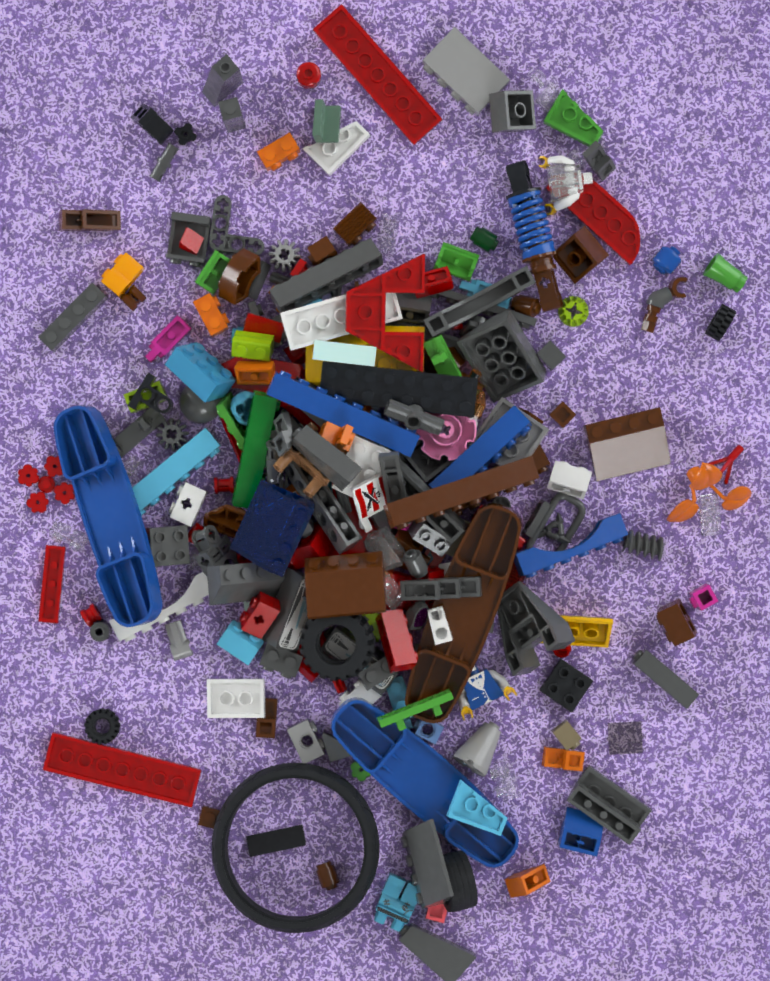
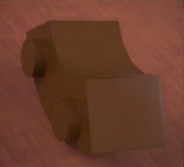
[218,248,261,305]

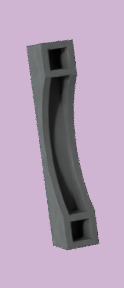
[423,265,536,338]

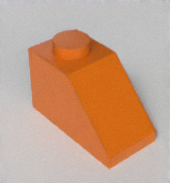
[504,863,551,898]

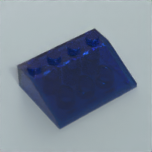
[230,480,315,577]

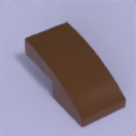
[256,698,278,738]

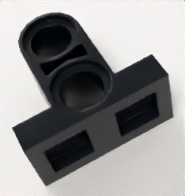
[130,104,174,145]
[128,373,173,414]

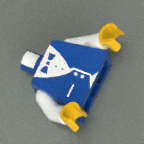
[458,663,517,721]

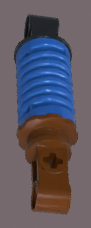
[506,160,563,312]

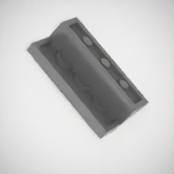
[567,765,652,845]

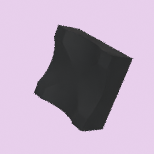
[539,658,593,712]

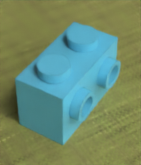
[217,620,265,665]

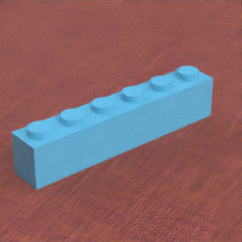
[132,428,221,516]

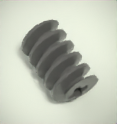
[622,529,665,561]

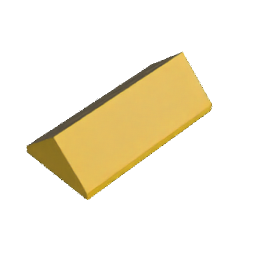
[541,615,613,648]

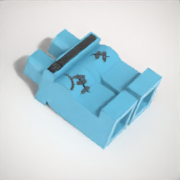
[374,872,418,932]

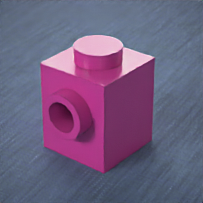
[689,584,718,611]

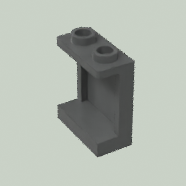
[166,212,211,267]

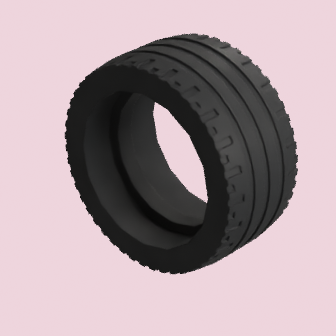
[443,851,478,912]

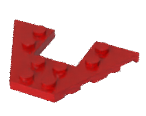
[345,254,425,372]

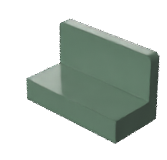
[312,99,341,143]

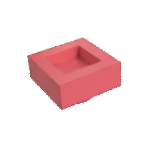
[425,904,447,923]

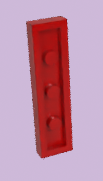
[38,545,66,623]

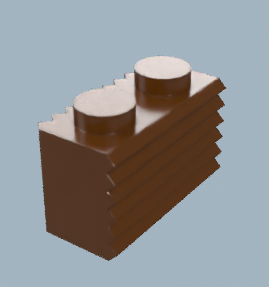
[333,202,377,247]

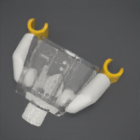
[538,155,593,215]

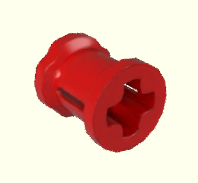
[214,476,235,494]

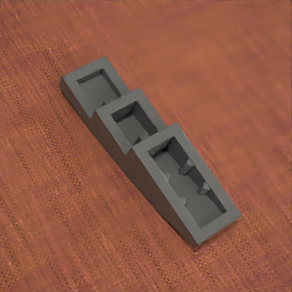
[400,576,482,601]

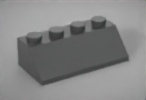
[206,560,285,605]

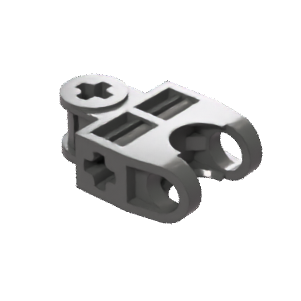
[192,525,239,576]

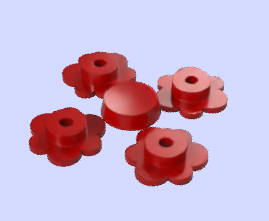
[18,456,75,513]

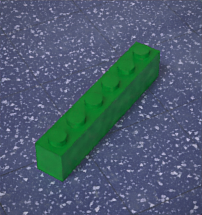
[232,390,280,510]

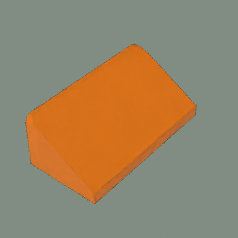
[234,361,275,385]

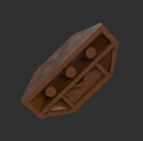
[204,504,276,554]

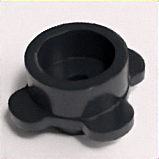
[174,123,196,145]

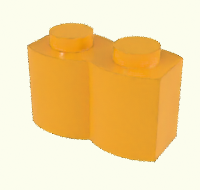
[101,253,145,298]

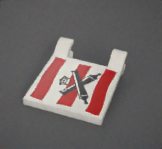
[351,473,387,533]

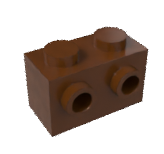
[656,598,697,646]

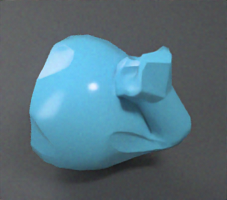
[230,391,253,426]

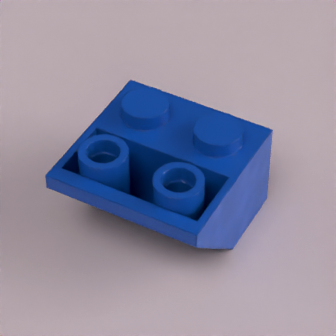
[558,807,603,857]

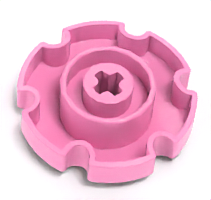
[416,412,477,461]

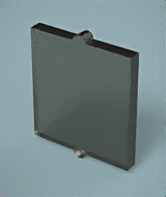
[606,721,644,755]

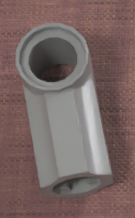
[165,620,193,661]

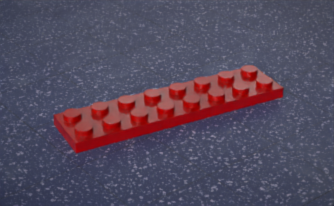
[313,4,443,146]
[43,732,202,808]

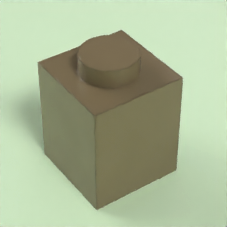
[552,719,582,750]

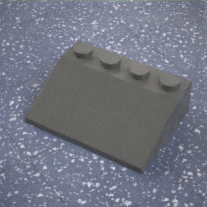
[456,309,546,403]
[401,819,454,909]

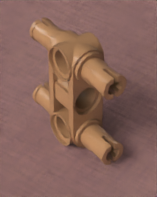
[273,422,347,498]

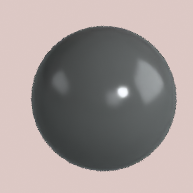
[179,386,222,424]

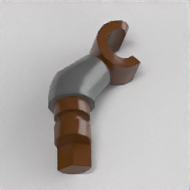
[641,277,688,333]

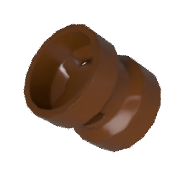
[120,284,147,311]

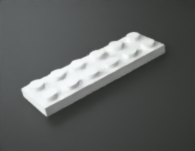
[280,293,403,351]

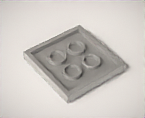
[469,397,550,466]

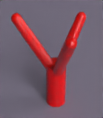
[708,445,744,484]

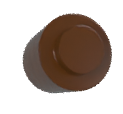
[511,295,541,317]
[316,861,340,891]

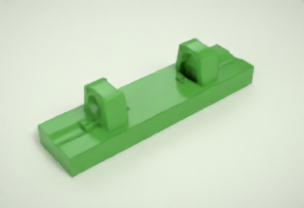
[424,334,462,376]
[377,689,454,731]

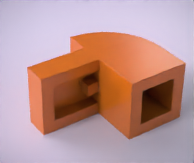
[319,421,355,452]

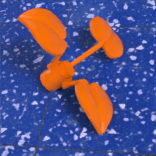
[666,462,752,522]

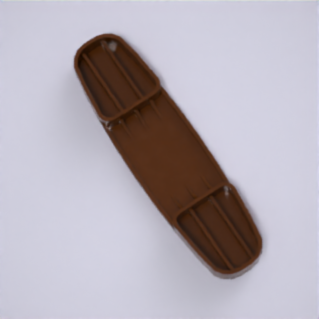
[405,503,522,723]

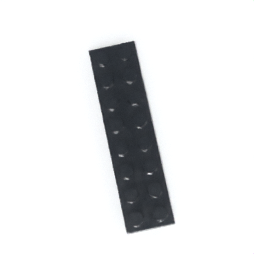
[320,361,478,417]

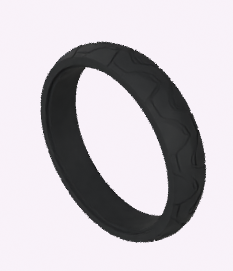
[211,763,380,933]

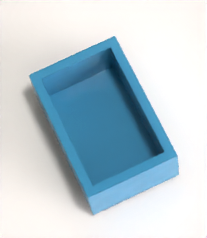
[165,342,236,403]

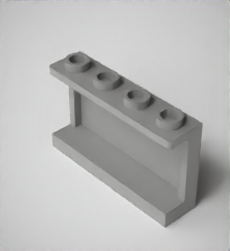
[422,27,510,116]

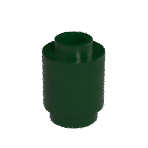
[470,226,499,253]

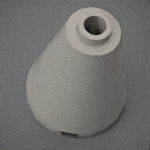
[453,721,501,777]

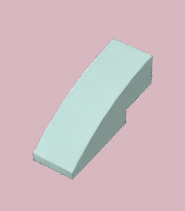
[312,340,377,366]

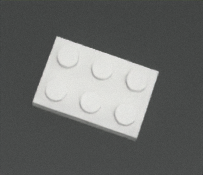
[332,434,391,498]
[207,679,265,718]

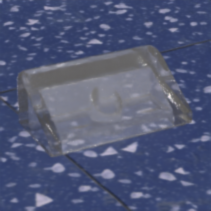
[386,571,402,610]

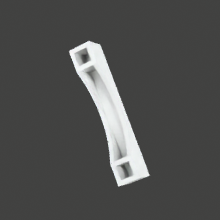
[109,572,209,642]

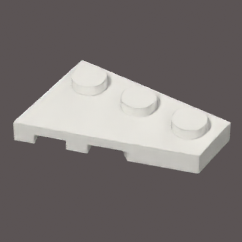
[302,121,370,176]

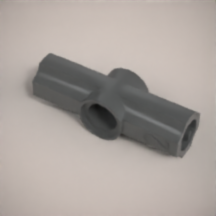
[384,399,444,435]

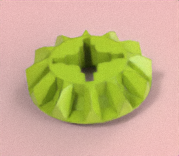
[558,296,589,327]

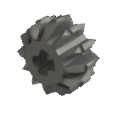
[156,418,189,451]

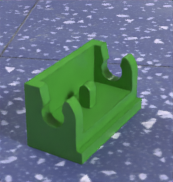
[434,242,479,282]
[195,250,231,295]

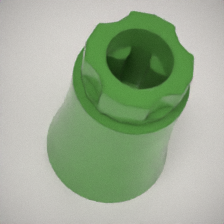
[703,253,748,293]

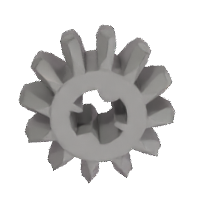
[269,239,301,272]

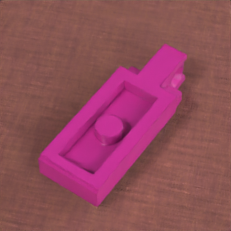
[145,315,192,363]

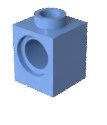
[413,719,444,744]

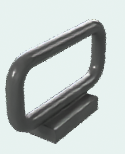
[522,493,586,565]

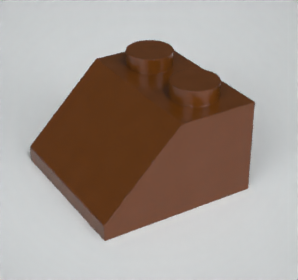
[553,226,609,284]

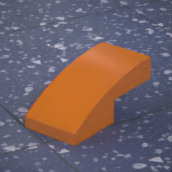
[542,747,585,771]

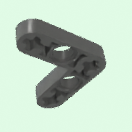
[209,195,265,256]

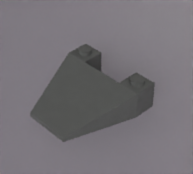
[497,581,575,676]

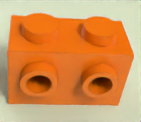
[257,132,300,171]
[193,293,230,338]

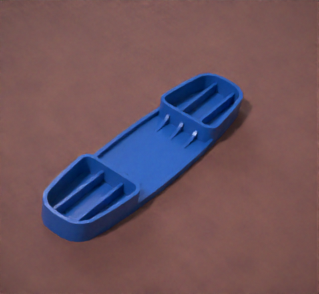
[53,405,163,627]
[331,697,519,868]

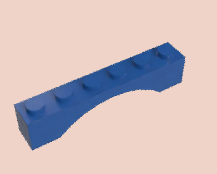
[514,513,628,578]

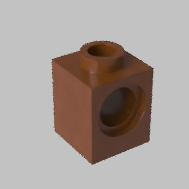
[307,236,338,266]

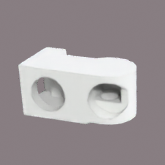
[427,606,453,645]

